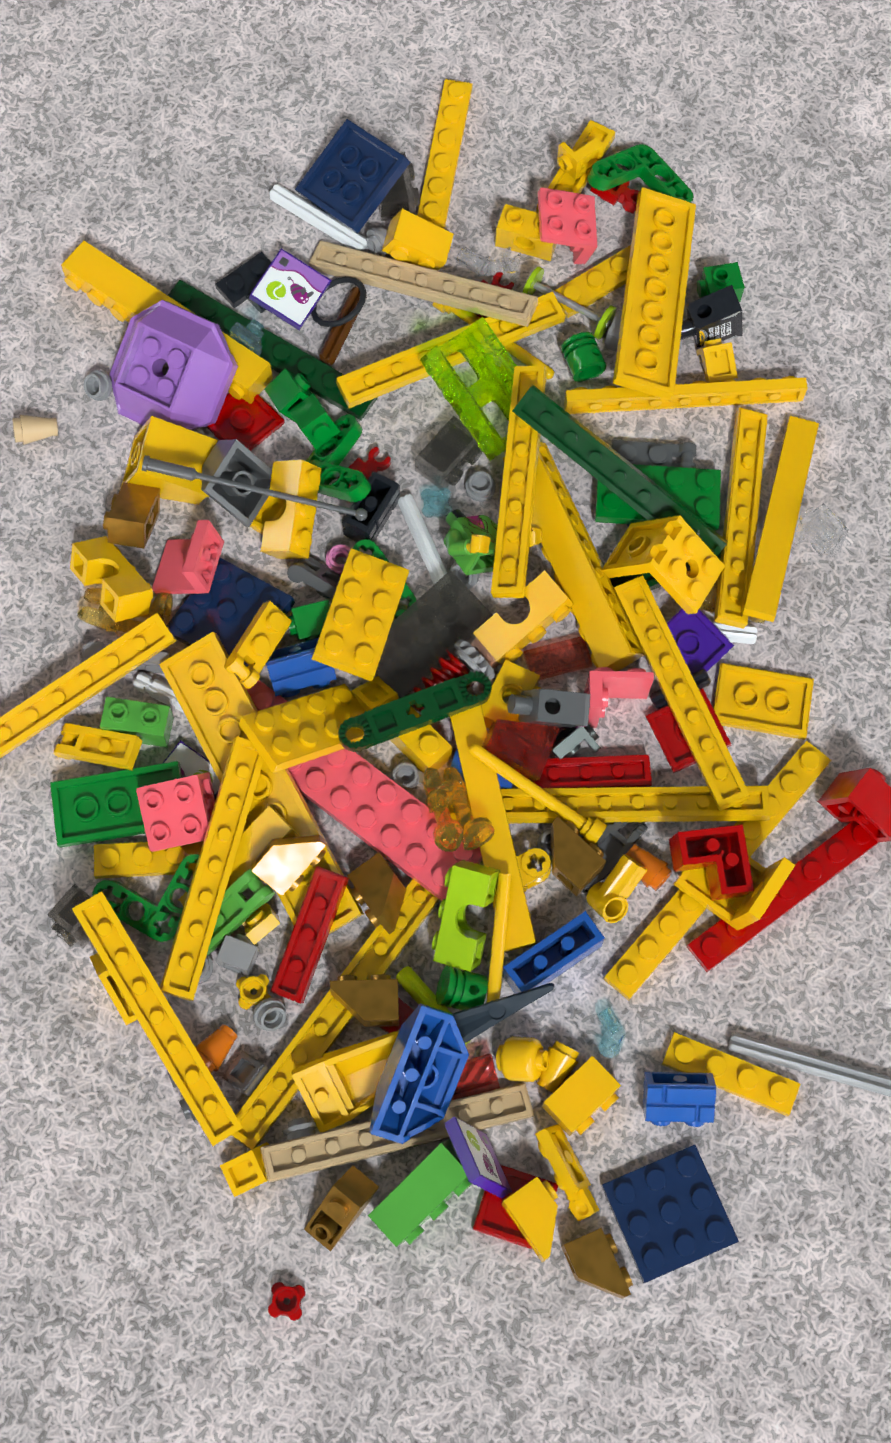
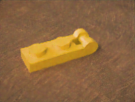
[224,601,292,689]
[53,723,143,770]

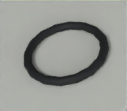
[311,276,367,328]

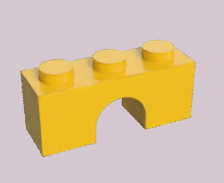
[260,460,321,559]
[70,536,153,622]
[473,570,573,665]

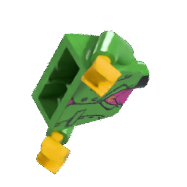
[444,509,542,575]

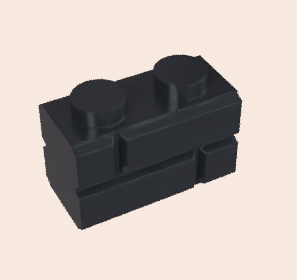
[342,472,400,542]

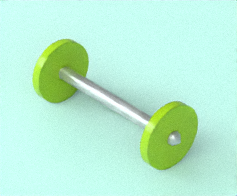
[522,266,616,340]

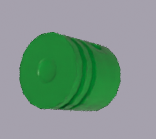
[561,332,607,382]
[436,965,488,1011]

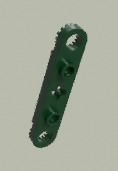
[338,671,492,752]

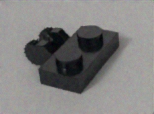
[215,251,271,313]

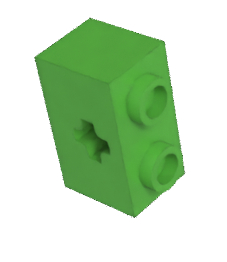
[100,697,174,748]

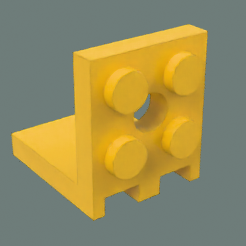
[601,515,725,614]
[673,856,795,931]

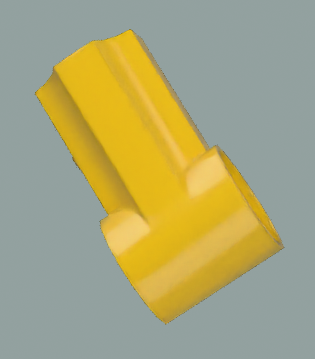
[586,854,647,923]

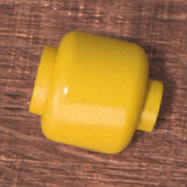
[496,1036,549,1082]

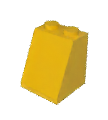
[121,416,218,505]

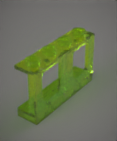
[420,317,517,461]

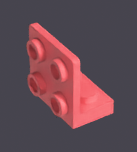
[538,187,598,264]
[152,520,224,594]
[584,667,654,728]
[136,772,216,852]

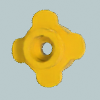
[236,974,271,1010]

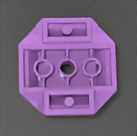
[109,300,238,431]

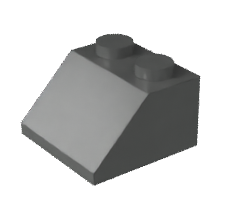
[201,439,272,527]

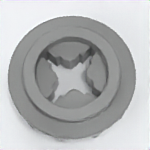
[454,639,495,680]

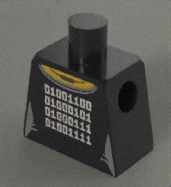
[680,285,743,348]

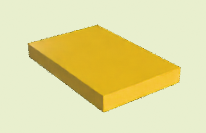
[713,663,814,740]

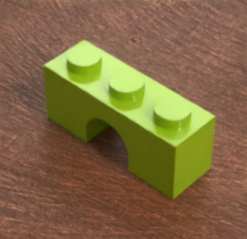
[432,860,500,972]

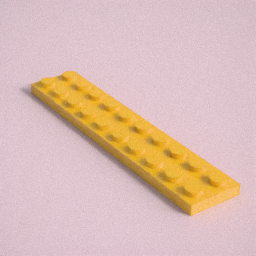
[159,632,364,934]

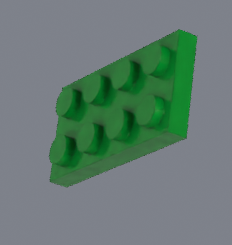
[595,464,721,530]
[50,761,182,848]

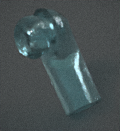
[597,1007,626,1058]

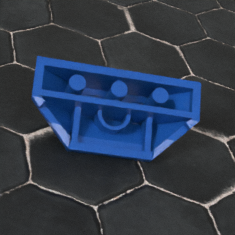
[369,1003,469,1144]

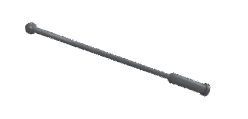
[142,455,368,521]

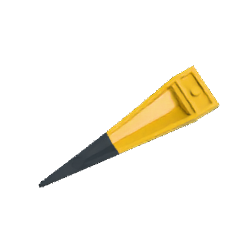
[292,983,555,1133]

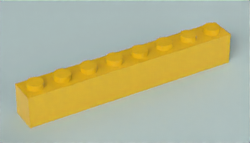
[61,240,273,404]
[502,442,644,671]

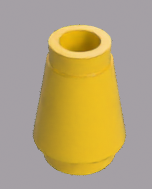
[537,1040,579,1093]

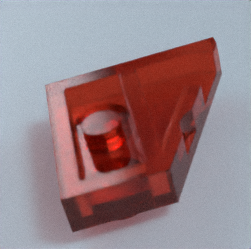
[482,719,559,782]

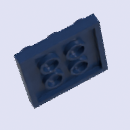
[295,119,411,234]
[166,558,295,667]
[601,1145,739,1284]

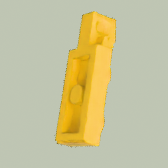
[535,1124,599,1221]

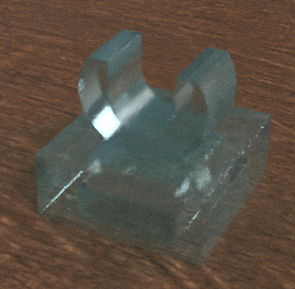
[230,319,264,356]

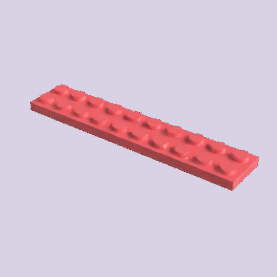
[246,680,483,901]

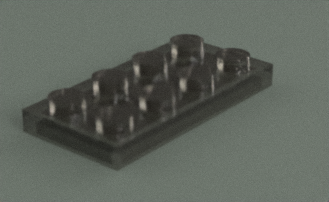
[375,570,493,699]

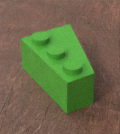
[368,1139,472,1247]

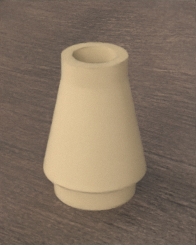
[12,415,58,445]

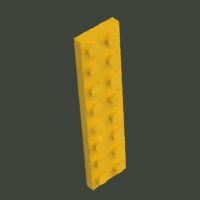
[613,187,696,401]

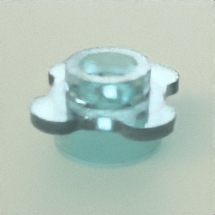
[421,488,452,518]

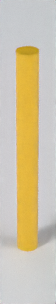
[486,873,512,1003]

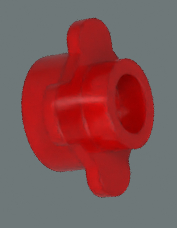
[268,1282,306,1321]

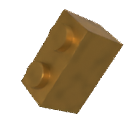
[103,482,160,549]

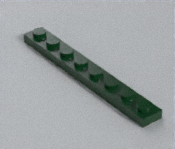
[168,280,378,421]
[512,385,728,556]

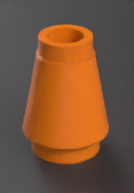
[626,844,673,891]
[195,1024,238,1073]

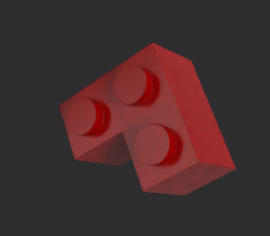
[817,768,891,842]
[669,824,754,901]

